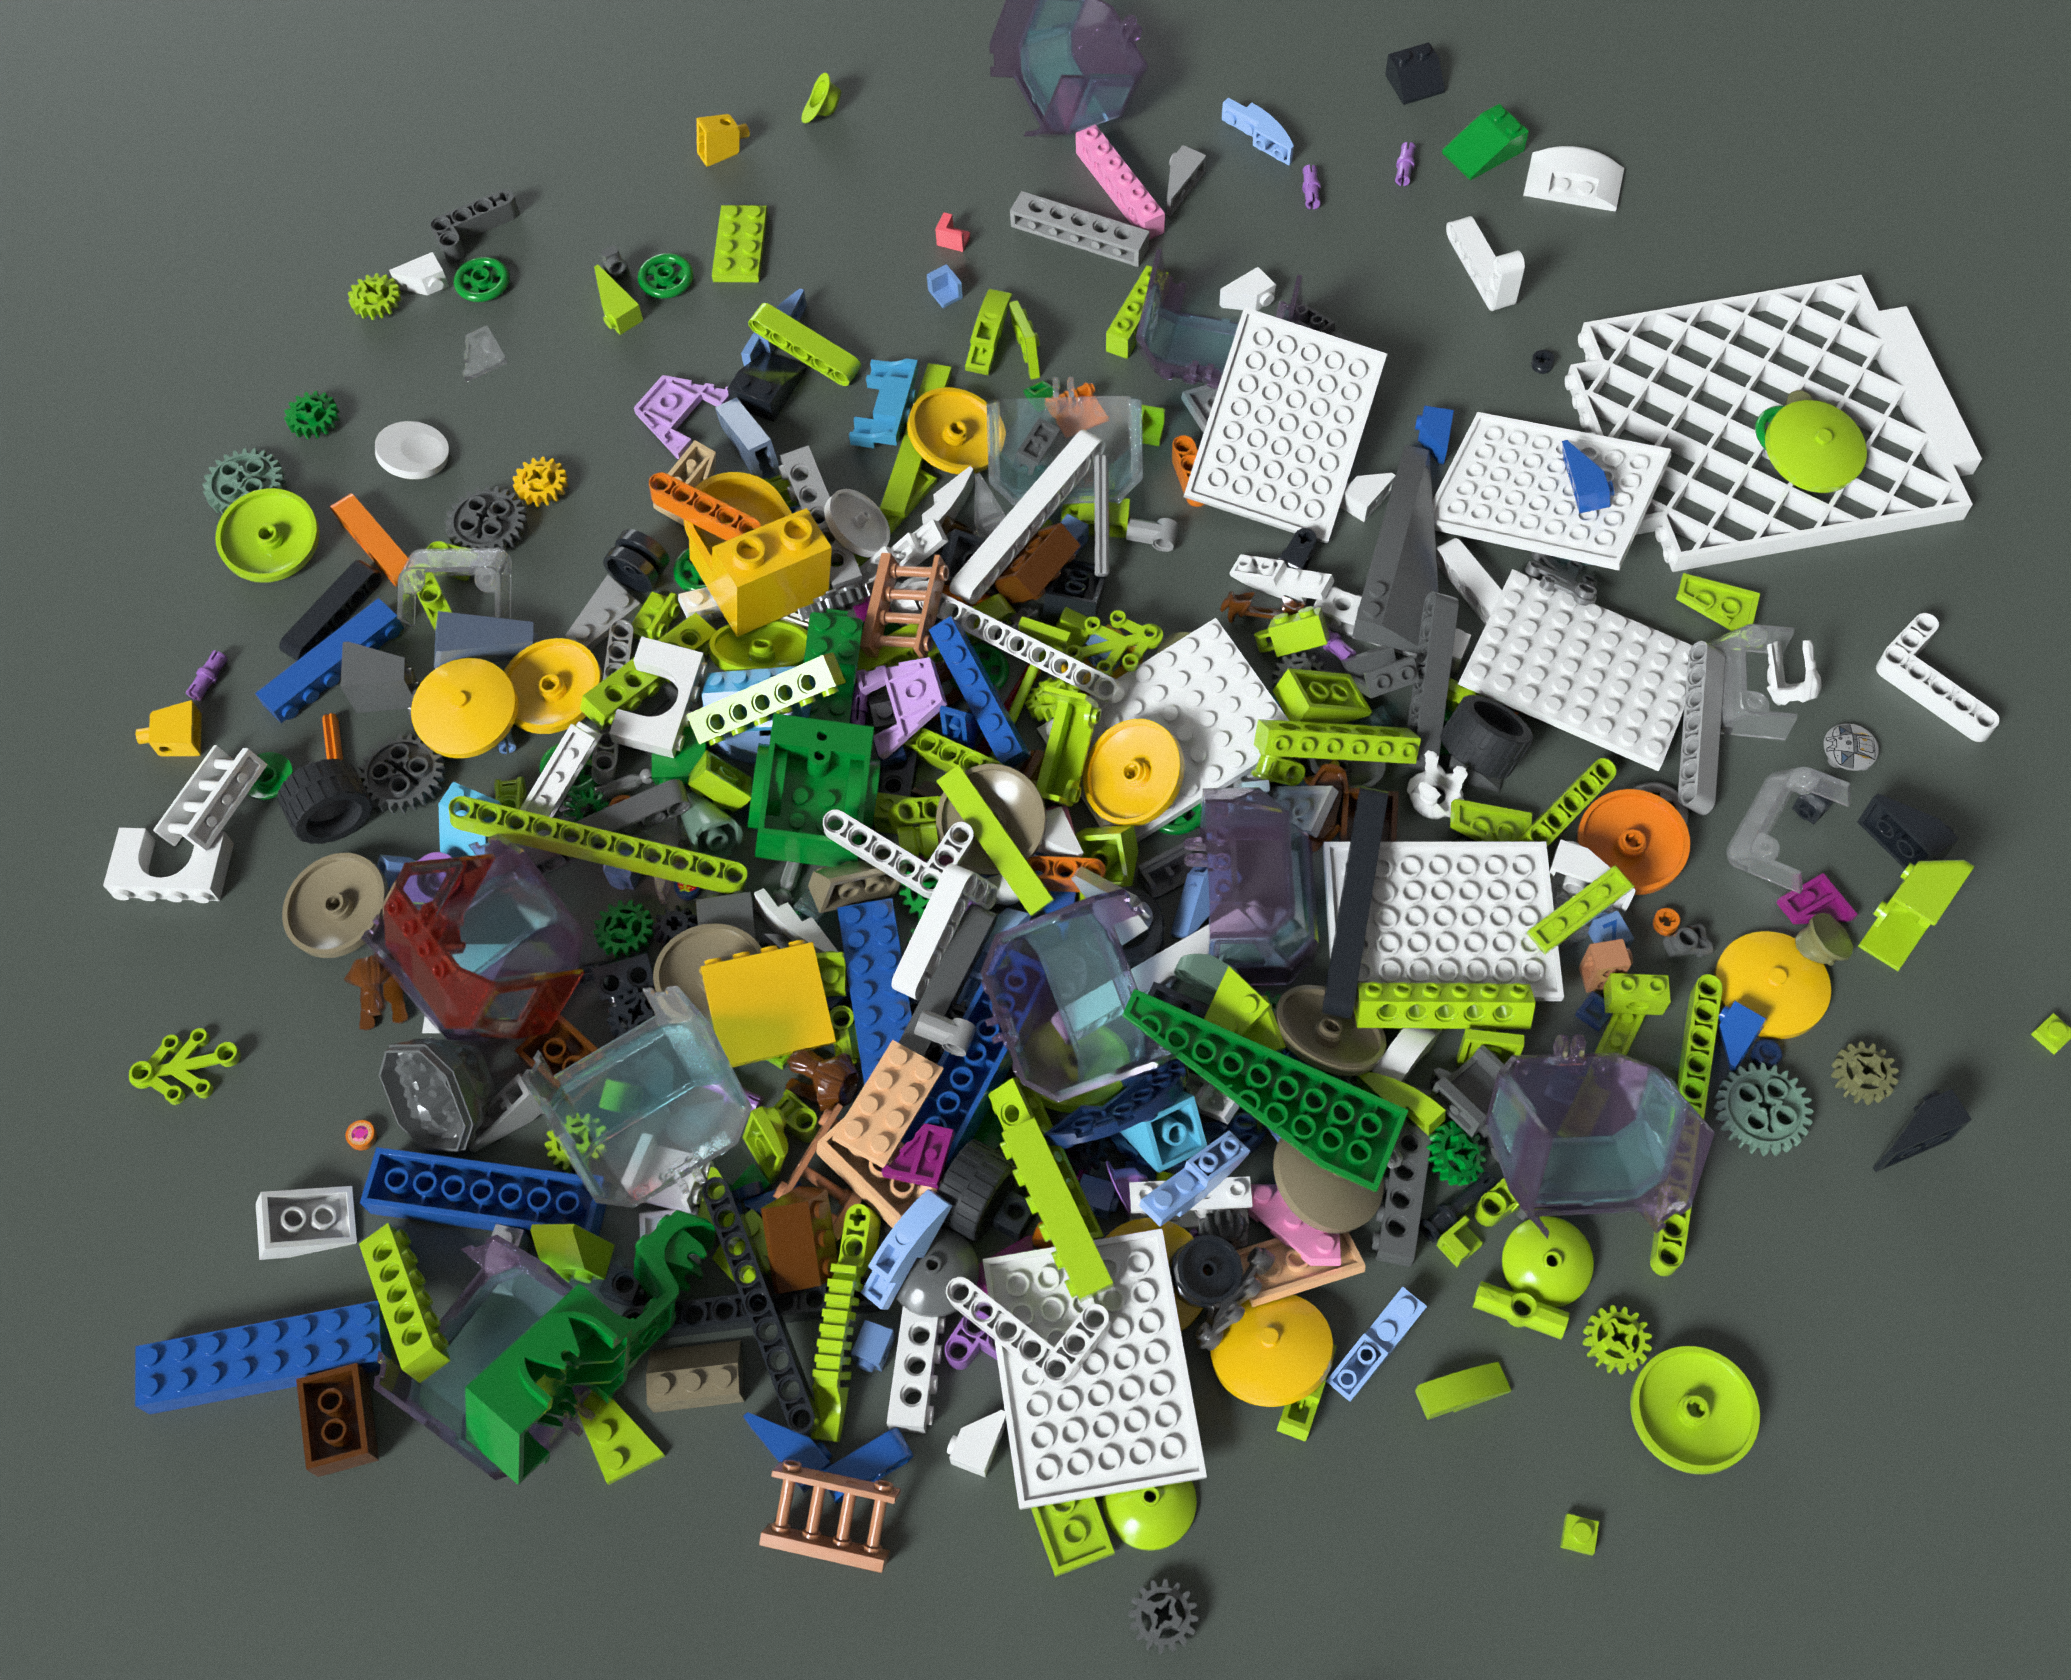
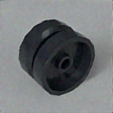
[603,529,670,593]
[1169,1235,1243,1308]

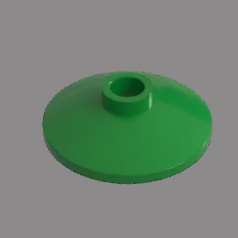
[247,752,293,800]

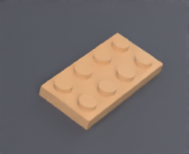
[833,1040,944,1168]
[1236,1232,1365,1307]

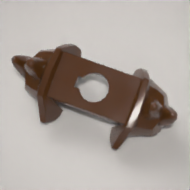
[1220,591,1307,623]
[1304,759,1350,852]

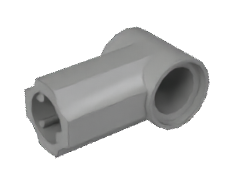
[1126,518,1179,552]
[914,1009,977,1056]

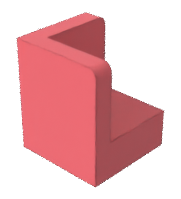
[935,212,970,252]

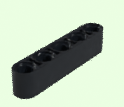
[279,560,382,661]

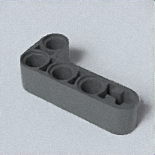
[430,189,519,263]

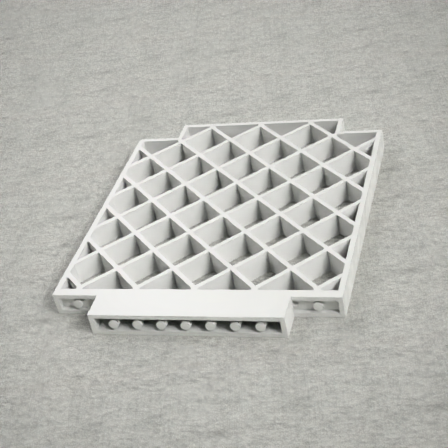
[1565,275,1982,572]

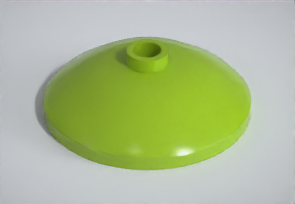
[1502,1216,1594,1307]
[1103,1481,1197,1551]

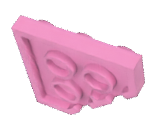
[1248,1184,1341,1266]

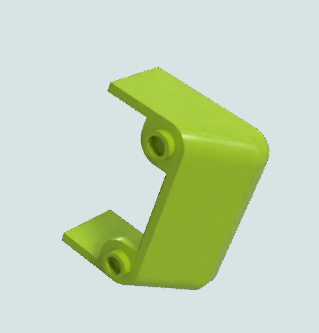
[1036,685,1101,807]
[1858,860,1974,971]

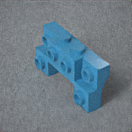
[849,358,919,448]

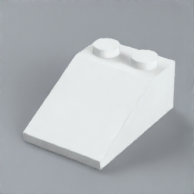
[1549,840,1635,918]
[256,1186,357,1260]

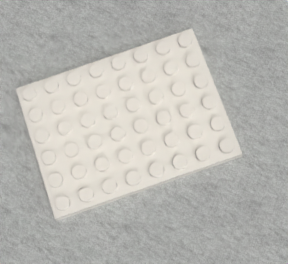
[1183,307,1387,544]
[1433,412,1671,570]
[1458,569,1693,771]
[1037,618,1289,842]
[1323,842,1564,1001]
[983,1229,1207,1510]

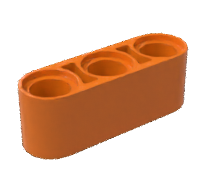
[1172,435,1205,507]
[1028,856,1106,892]

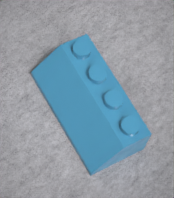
[702,666,816,733]

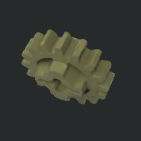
[1831,1041,1899,1105]

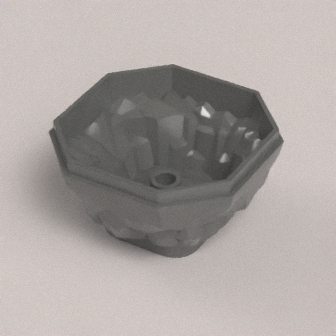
[379,1037,495,1151]

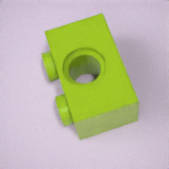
[1603,973,1671,1015]

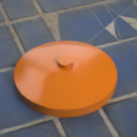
[1576,789,1690,895]

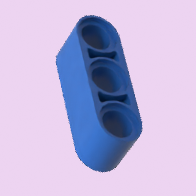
[824,1428,914,1504]

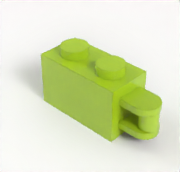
[1060,495,1130,538]
[1254,606,1330,657]

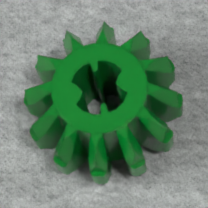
[562,786,609,822]

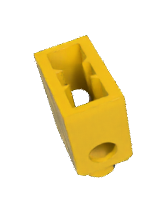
[696,114,750,167]
[136,700,202,756]

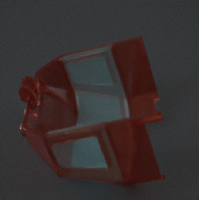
[382,854,584,1039]

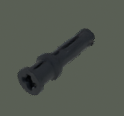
[1419,1171,1497,1243]

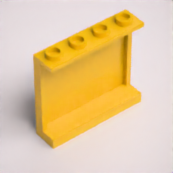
[699,939,836,1070]

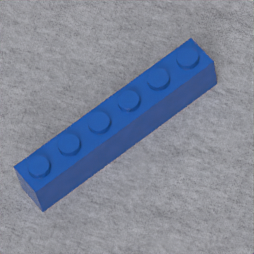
[255,598,404,724]
[928,616,1031,768]

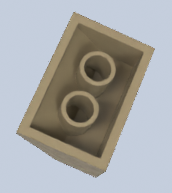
[808,855,907,913]
[646,1340,745,1413]

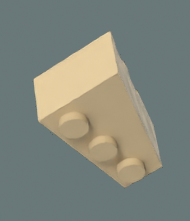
[653,440,716,526]

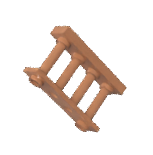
[860,553,949,659]
[773,1103,862,1242]
[759,1460,901,1573]

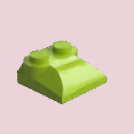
[742,1106,788,1184]

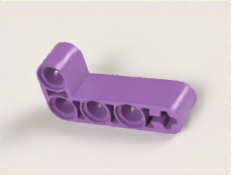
[945,1310,997,1370]

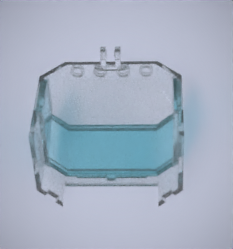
[986,377,1143,507]
[521,986,752,1208]

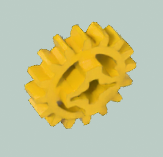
[513,457,568,507]

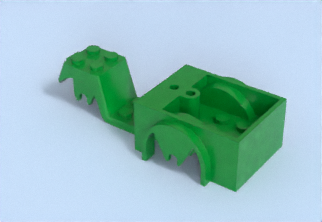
[748,608,880,867]
[465,1210,716,1485]

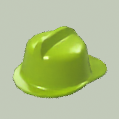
[801,73,841,124]

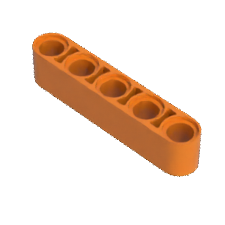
[649,472,761,541]
[330,493,415,587]

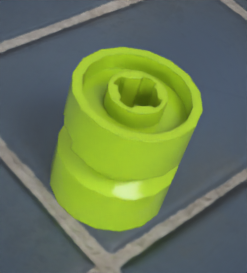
[897,822,939,859]

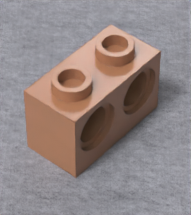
[1579,939,1633,993]

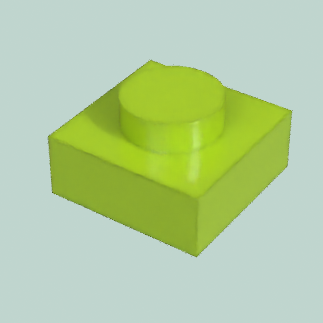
[2031,1013,2071,1054]
[1560,1514,1599,1556]

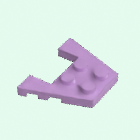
[634,375,730,459]
[856,657,947,760]

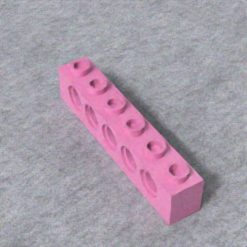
[1076,124,1165,240]

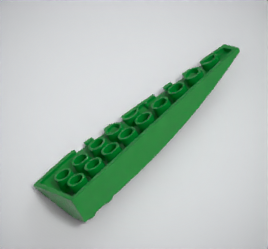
[1122,989,1408,1192]

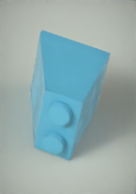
[439,782,514,868]
[1120,1091,1207,1173]

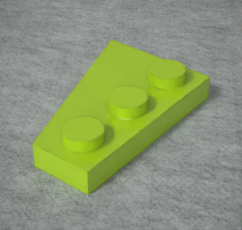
[1008,300,1040,380]
[1676,573,1760,640]
[1450,799,1532,842]
[1204,966,1272,1037]
[575,1390,665,1485]

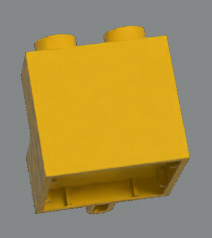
[684,472,832,637]

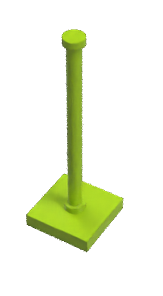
[989,616,1074,761]
[1456,1029,1524,1072]

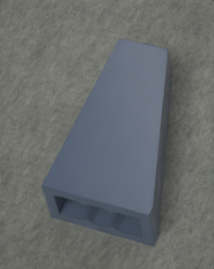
[715,397,781,479]
[434,611,538,668]

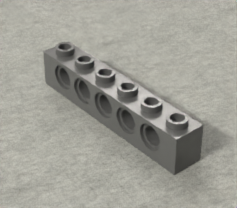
[1371,1087,1433,1267]

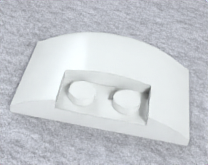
[1523,146,1624,212]

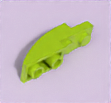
[965,289,1012,376]

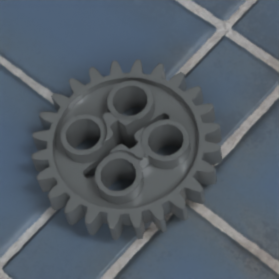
[444,486,528,558]
[797,581,875,621]
[358,733,446,814]

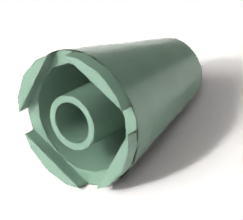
[681,792,743,859]

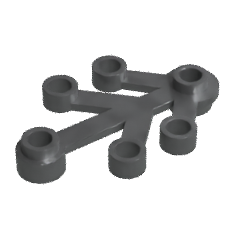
[1525,551,1597,606]
[1196,1247,1275,1351]

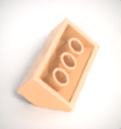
[816,1117,941,1228]

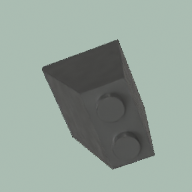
[340,642,421,713]

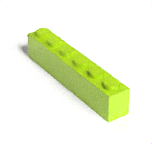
[1000,1118,1114,1303]

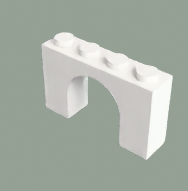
[609,637,708,758]
[103,828,234,903]

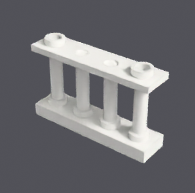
[520,721,602,832]
[153,745,267,851]
[1129,1176,1253,1230]

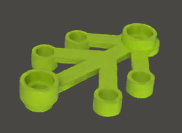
[1063,610,1163,676]
[129,1028,241,1105]

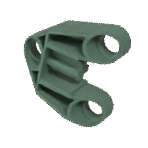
[1172,954,1239,1007]

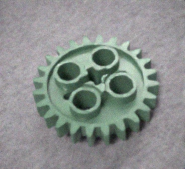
[202,448,286,515]
[1714,1063,1814,1156]

